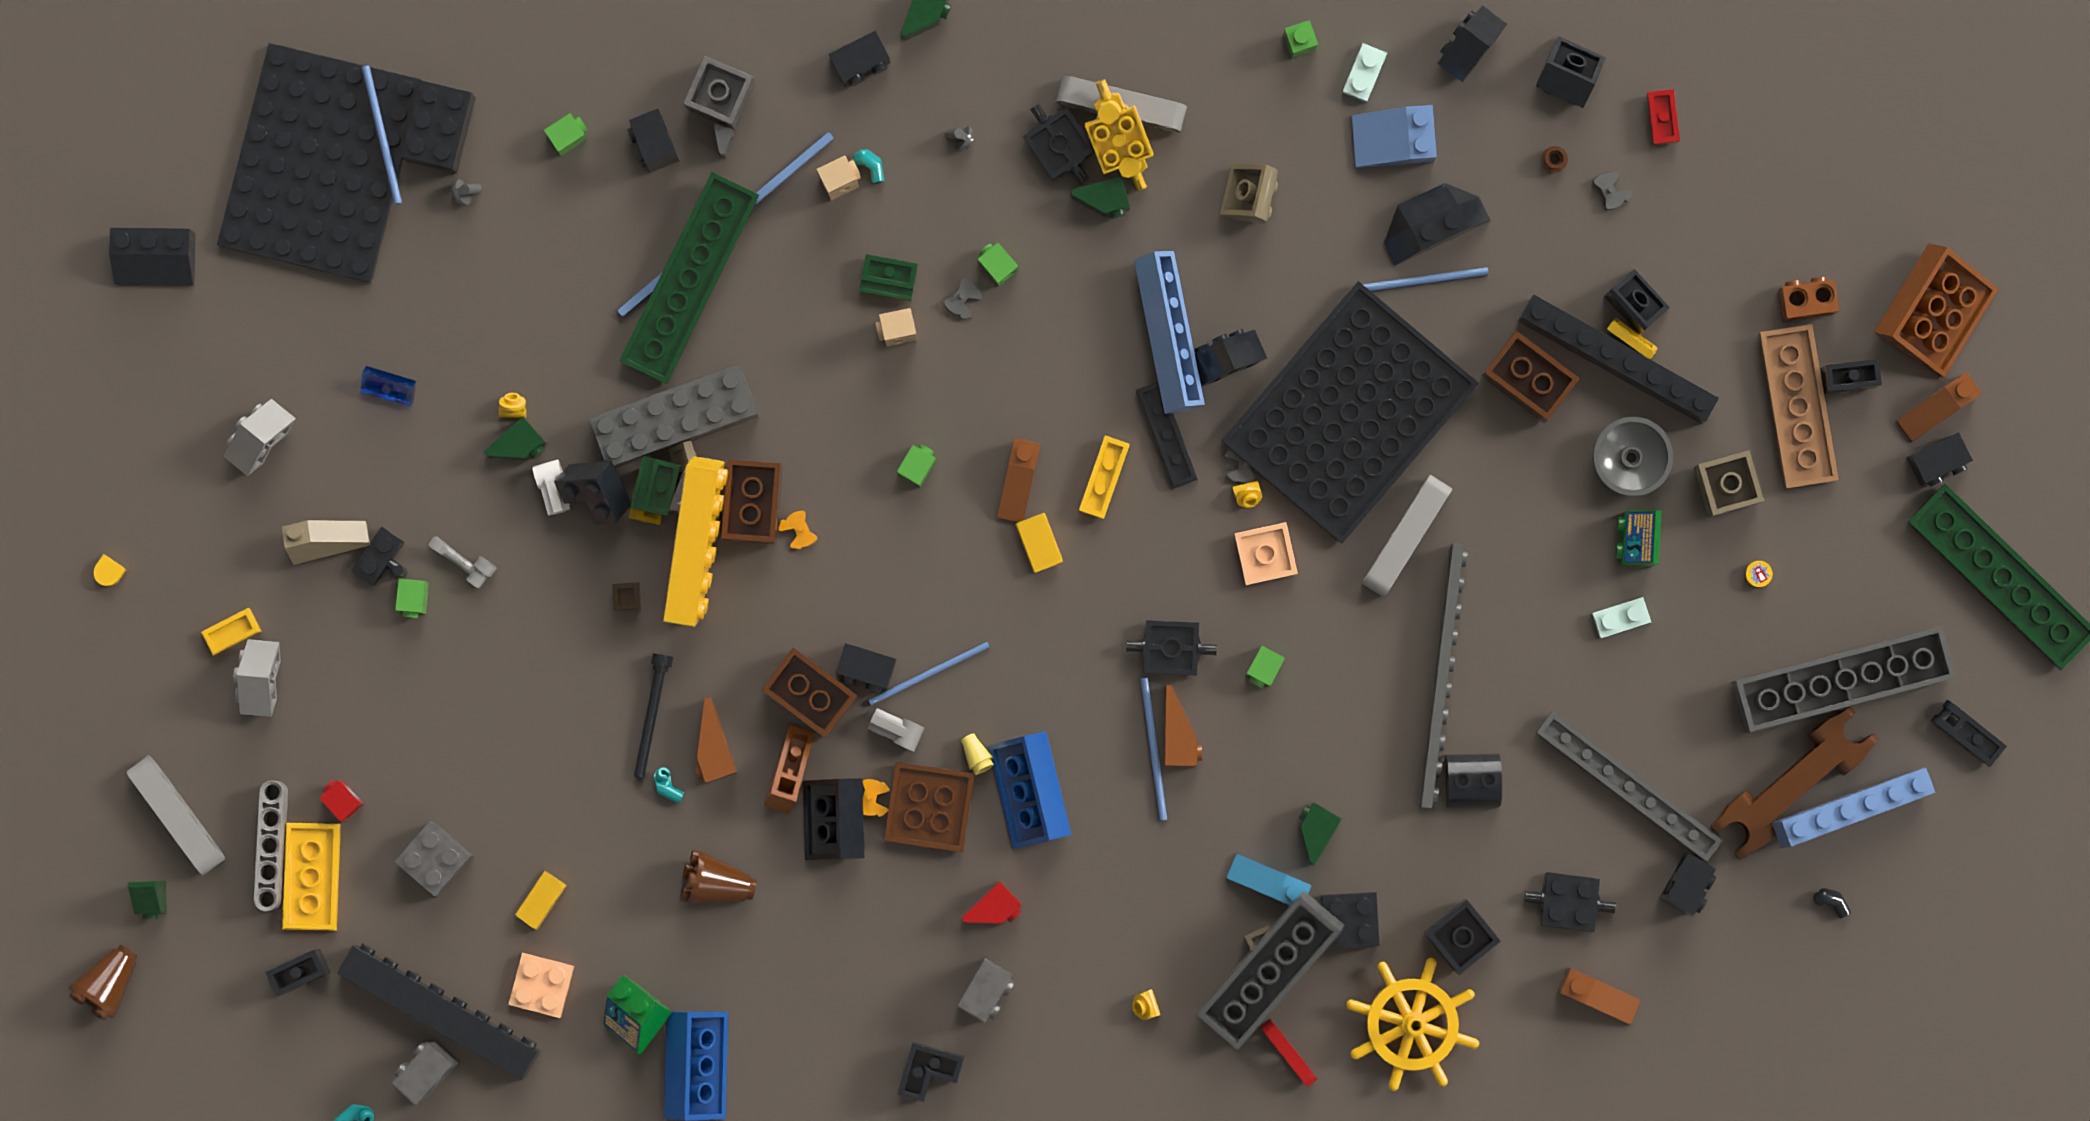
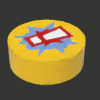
[1745,561,1773,588]

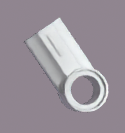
[533,460,571,516]

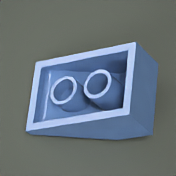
[1351,105,1437,168]

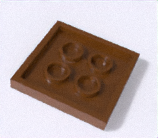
[884,762,975,852]

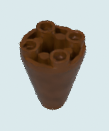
[680,850,756,903]
[69,944,138,1021]

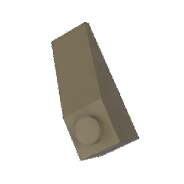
[282,520,370,565]

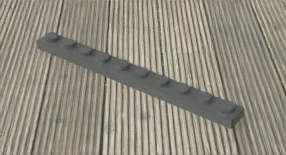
[1419,543,1468,809]

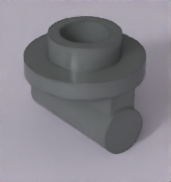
[945,126,974,152]
[451,180,482,206]

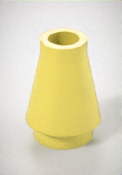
[961,733,994,775]

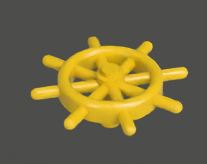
[1346,957,1479,1091]

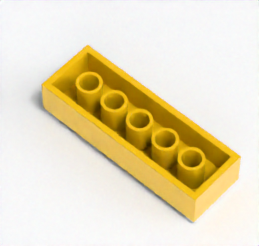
[664,456,728,626]

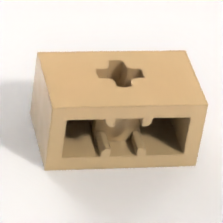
[817,155,861,201]
[876,308,918,347]

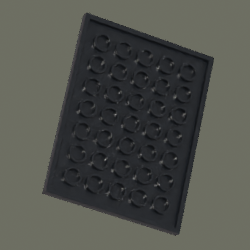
[217,43,423,283]
[1221,281,1479,544]

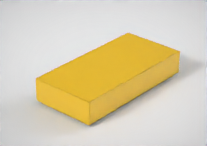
[1607,318,1657,359]
[201,608,262,656]

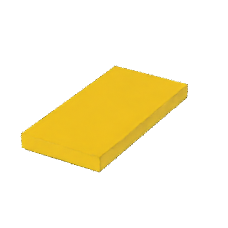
[282,823,341,931]

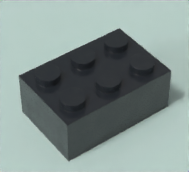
[401,80,476,173]

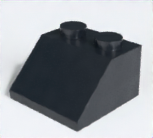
[1535,36,1606,108]

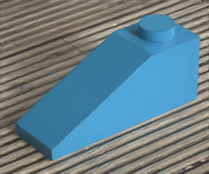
[1226,854,1312,905]

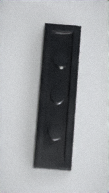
[1136,382,1198,489]

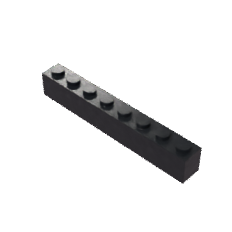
[1518,294,1719,424]
[337,943,541,1080]

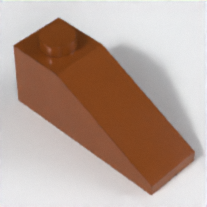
[1896,372,1982,442]
[997,438,1041,523]
[1164,685,1202,767]
[695,697,738,783]
[763,724,815,814]
[1557,968,1641,1025]

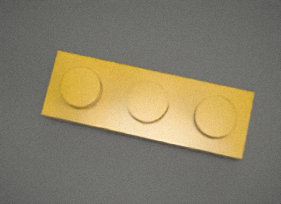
[1079,436,1130,519]

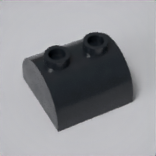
[1445,754,1502,808]

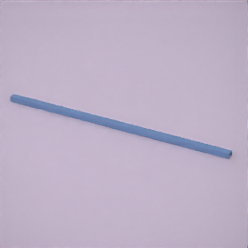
[618,132,834,317]

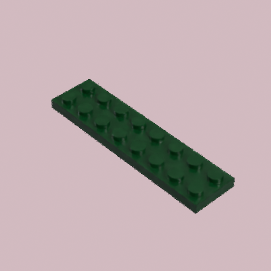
[619,172,760,384]
[1907,484,2090,670]

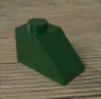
[900,0,951,40]
[1071,176,1130,219]
[483,417,546,460]
[1298,803,1342,865]
[128,881,167,919]

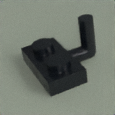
[352,527,407,585]

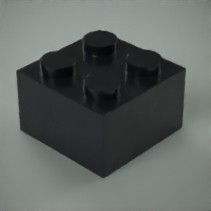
[1321,892,1380,949]
[1423,899,1501,975]

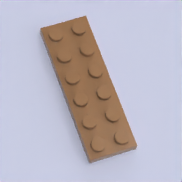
[1758,324,1839,489]

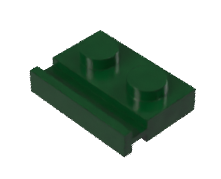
[859,254,918,302]
[630,456,680,517]

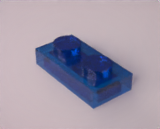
[360,366,416,407]

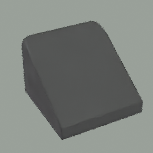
[714,124,735,158]

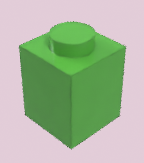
[1283,20,1318,59]
[544,113,588,156]
[978,243,1019,287]
[897,444,936,487]
[395,579,429,618]
[1246,646,1285,689]

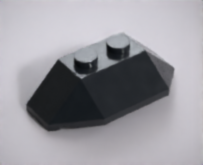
[1384,183,1490,266]

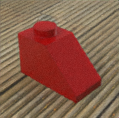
[961,881,1022,923]

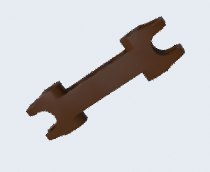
[1710,706,1879,860]

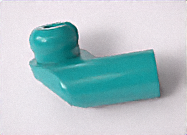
[853,149,885,184]
[653,767,684,804]
[334,1104,374,1121]

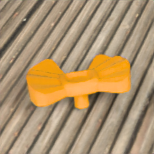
[779,511,818,549]
[863,779,890,817]

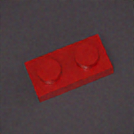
[1646,89,1680,145]

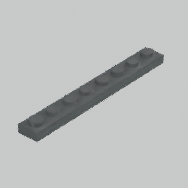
[1536,711,1723,862]

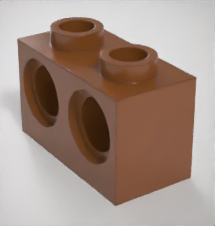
[1778,276,1840,321]

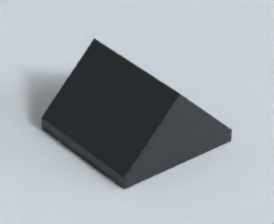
[1604,269,1670,334]

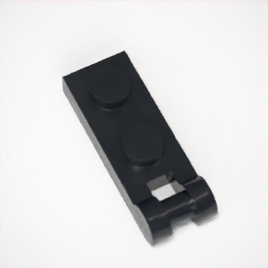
[1930,700,2007,767]

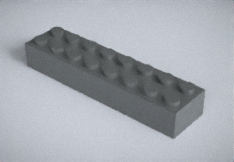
[1731,626,1956,733]

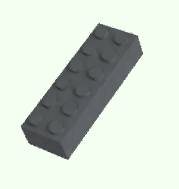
[589,364,759,469]
[1197,890,1344,1050]

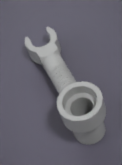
[428,536,497,588]

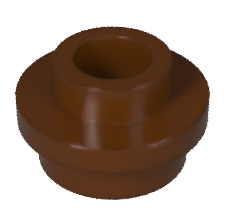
[1541,146,1568,173]

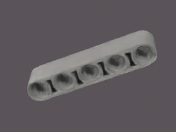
[1056,76,1187,133]
[1362,475,1453,598]
[126,755,225,875]
[254,780,288,911]

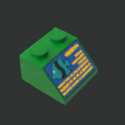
[1615,510,1661,568]
[603,975,672,1055]

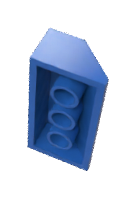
[988,731,1071,849]
[664,1011,728,1121]

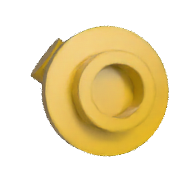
[499,393,526,419]
[1232,480,1262,508]
[1132,989,1161,1020]

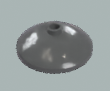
[1593,417,1673,496]

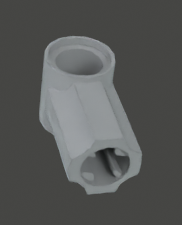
[868,708,925,752]

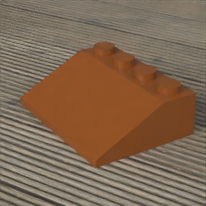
[1874,243,1999,378]

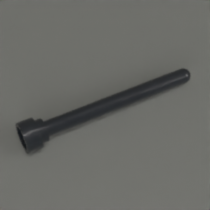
[634,653,674,780]

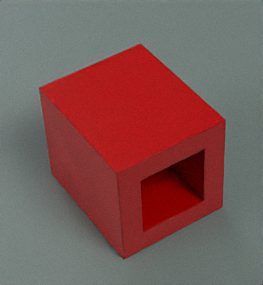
[319,780,364,822]

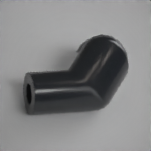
[1813,888,1851,919]

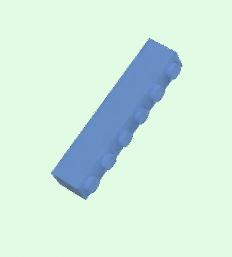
[1134,251,1205,414]
[1772,768,1935,848]

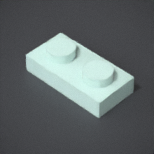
[1342,43,1387,103]
[1592,597,1651,639]

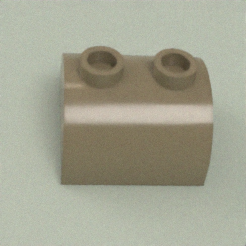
[1220,164,1278,224]

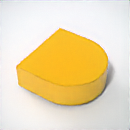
[94,554,127,586]

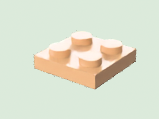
[1234,522,1298,586]
[508,953,575,1018]

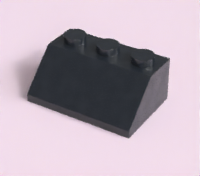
[109,228,196,285]
[803,778,864,860]

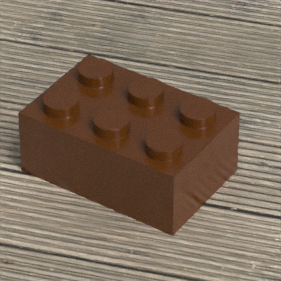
[1481,331,1580,424]
[721,459,783,545]
[761,647,859,739]

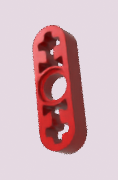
[1259,1018,1318,1088]

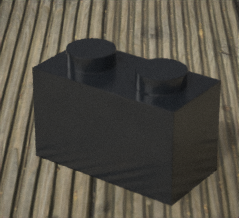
[829,30,891,87]
[1820,359,1882,394]
[1906,432,1973,487]
[836,643,897,693]
[266,949,331,996]

